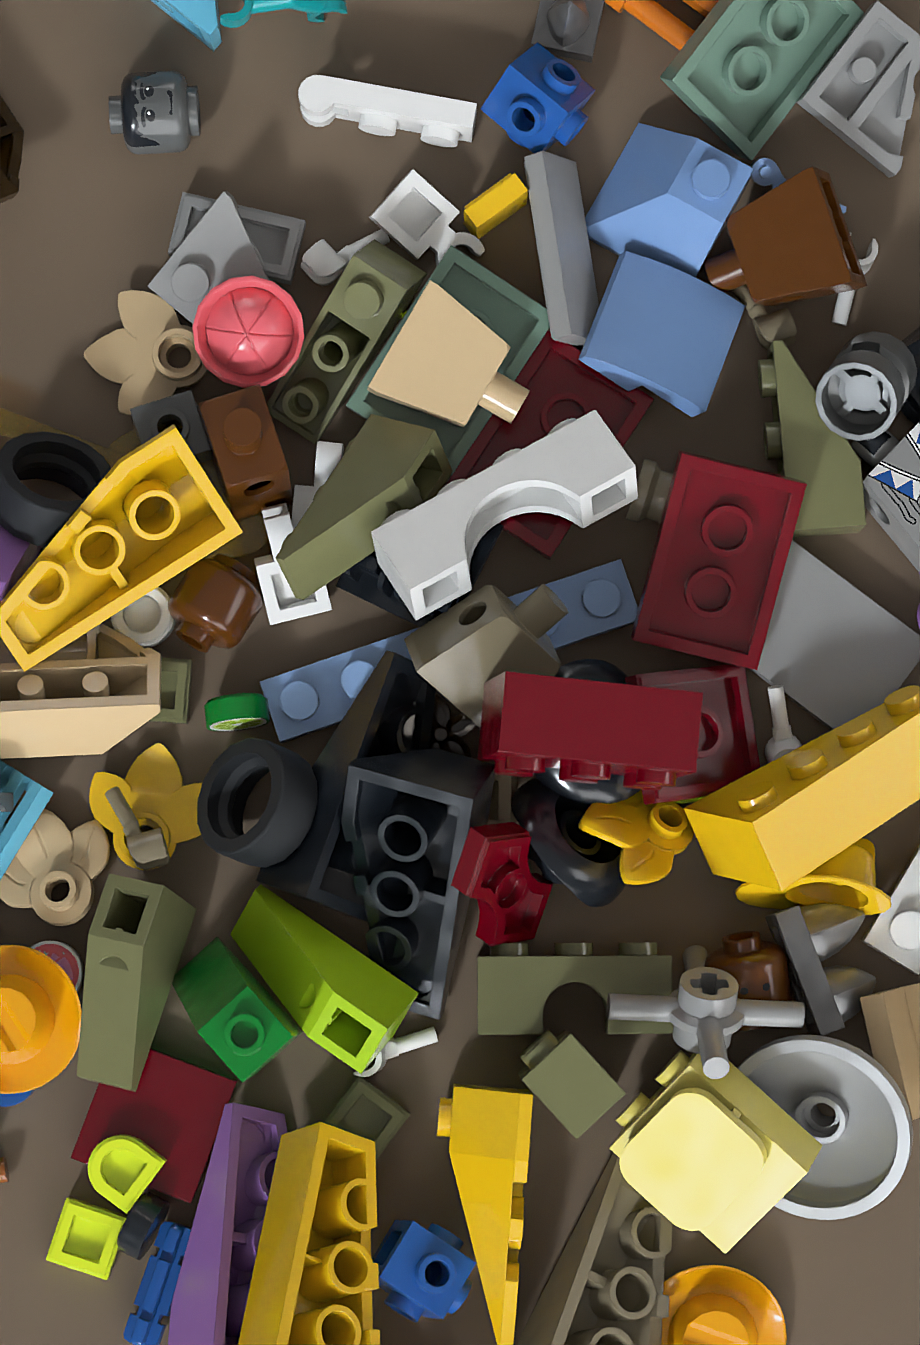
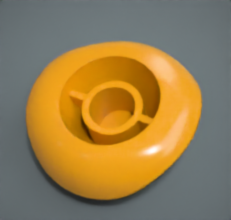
[0,945,82,1094]
[661,1265,787,1345]

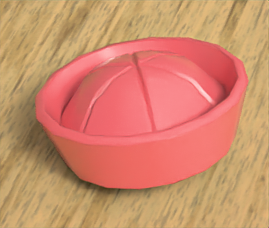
[192,276,304,388]

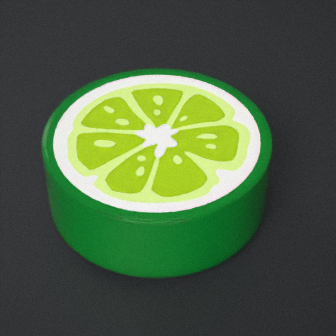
[204,693,270,731]

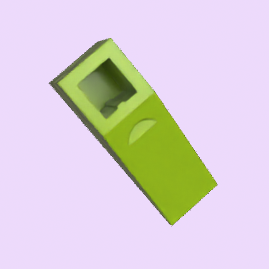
[230,884,419,1074]

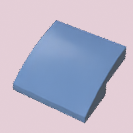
[578,251,745,417]

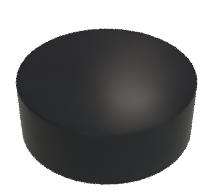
[117,1192,170,1260]

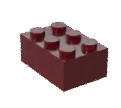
[477,671,703,790]

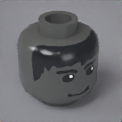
[108,71,201,155]

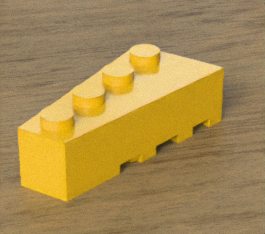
[684,685,920,891]
[238,1122,380,1345]

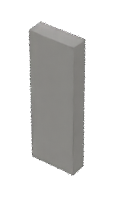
[524,151,599,347]

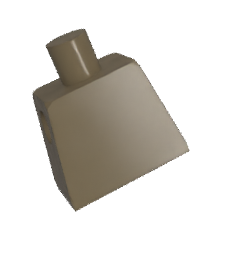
[404,584,568,727]

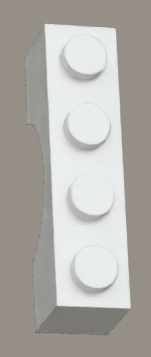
[371,410,638,620]

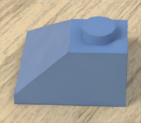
[585,123,754,278]

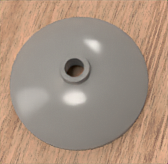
[738,1035,913,1220]

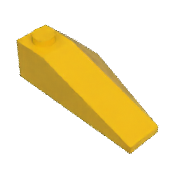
[0,424,243,672]
[437,1084,533,1345]

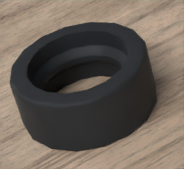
[0,431,111,547]
[197,738,318,868]

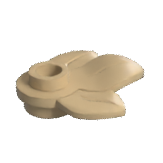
[84,290,208,415]
[0,808,110,926]

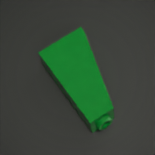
[172,936,303,1083]

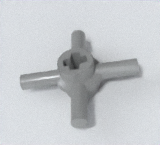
[606,945,805,1079]

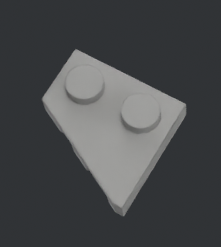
[796,0,920,178]
[148,190,269,324]

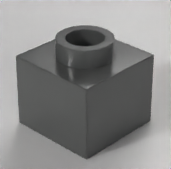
[130,390,212,463]

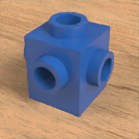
[480,42,595,153]
[372,1220,476,1322]

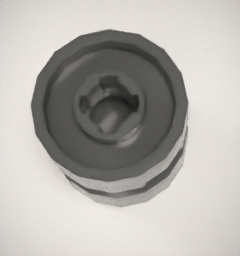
[815,331,917,441]

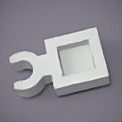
[369,169,485,266]

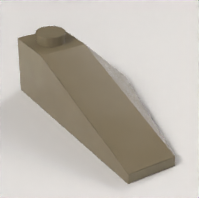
[518,1152,672,1345]

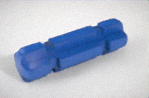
[123,1221,191,1345]

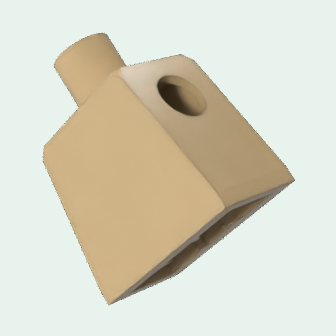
[367,280,530,427]

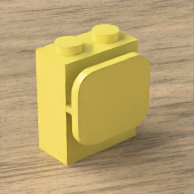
[609,1050,823,1254]

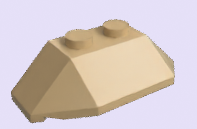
[0,623,162,759]

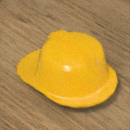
[735,838,892,915]

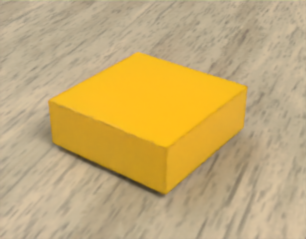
[463,173,528,239]

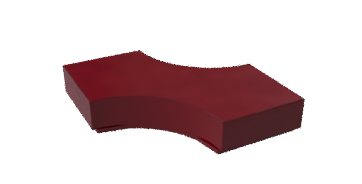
[451,822,553,946]

